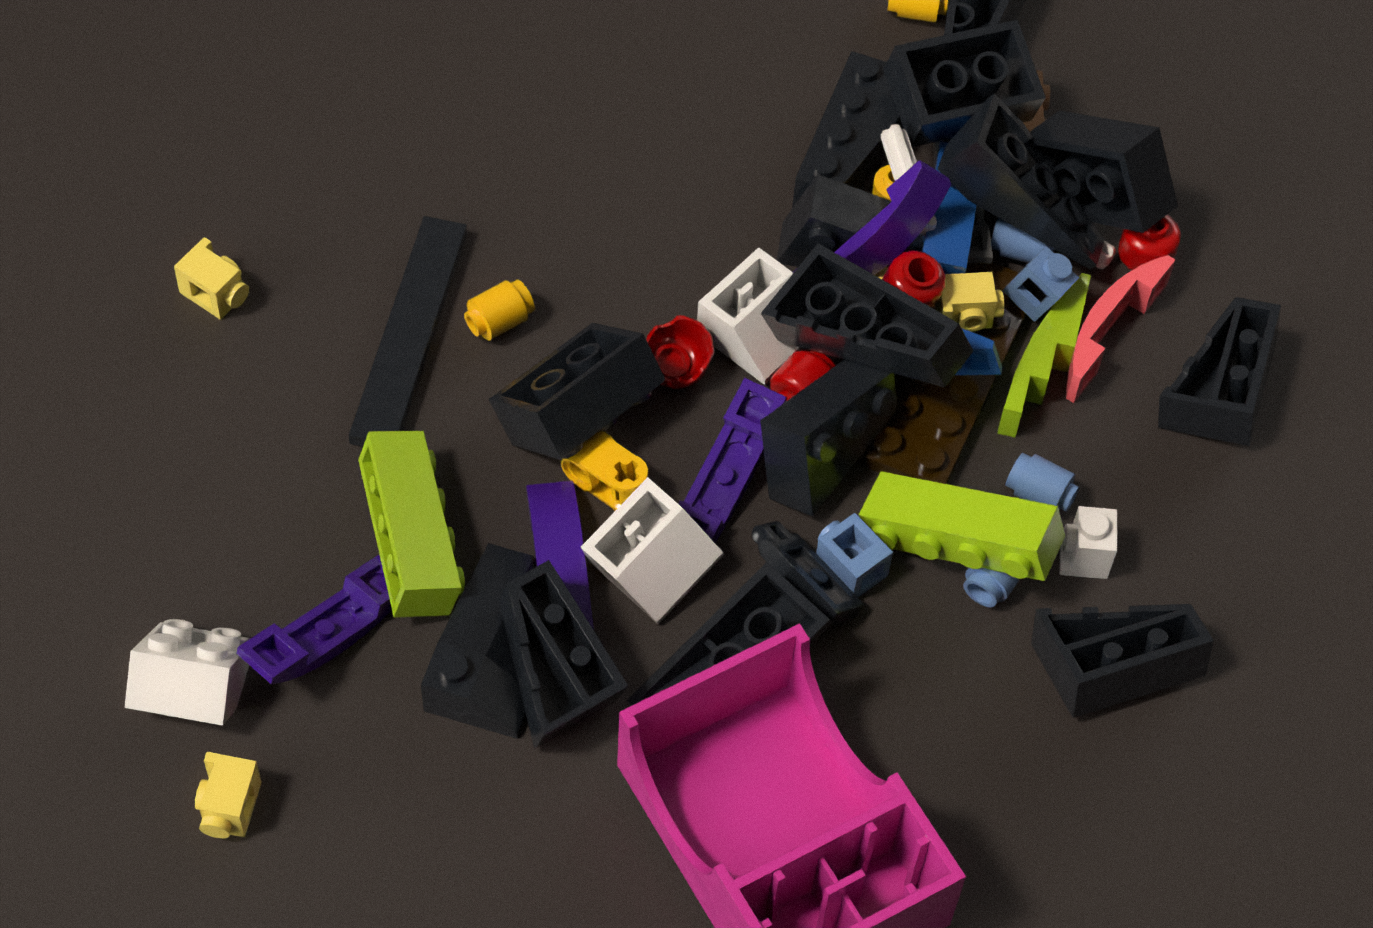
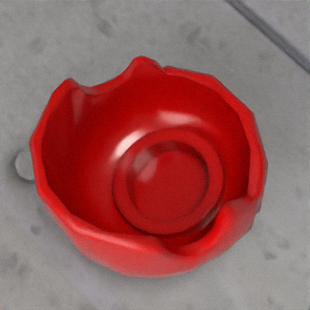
[646,315,714,389]

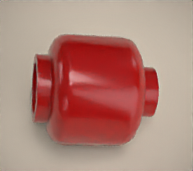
[1118,215,1181,270]
[882,251,946,308]
[770,350,835,401]

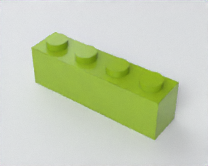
[358,431,465,618]
[859,471,1065,581]

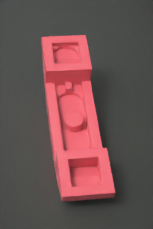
[1066,255,1176,403]

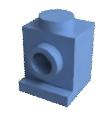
[1002,246,1079,322]
[816,513,893,597]

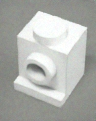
[1060,506,1117,579]

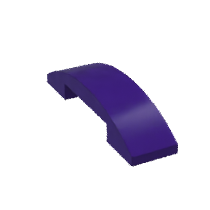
[793,160,951,275]
[678,378,787,543]
[526,481,594,630]
[236,555,392,684]

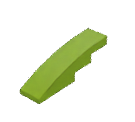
[997,273,1091,438]

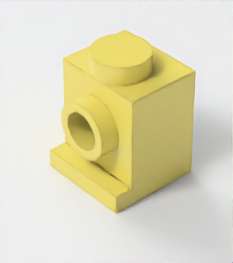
[174,237,249,320]
[934,272,1004,332]
[195,752,262,839]

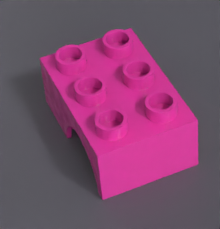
[617,623,966,928]

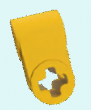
[561,431,648,511]

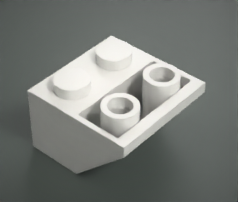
[697,248,804,385]
[581,477,724,624]
[125,619,251,725]

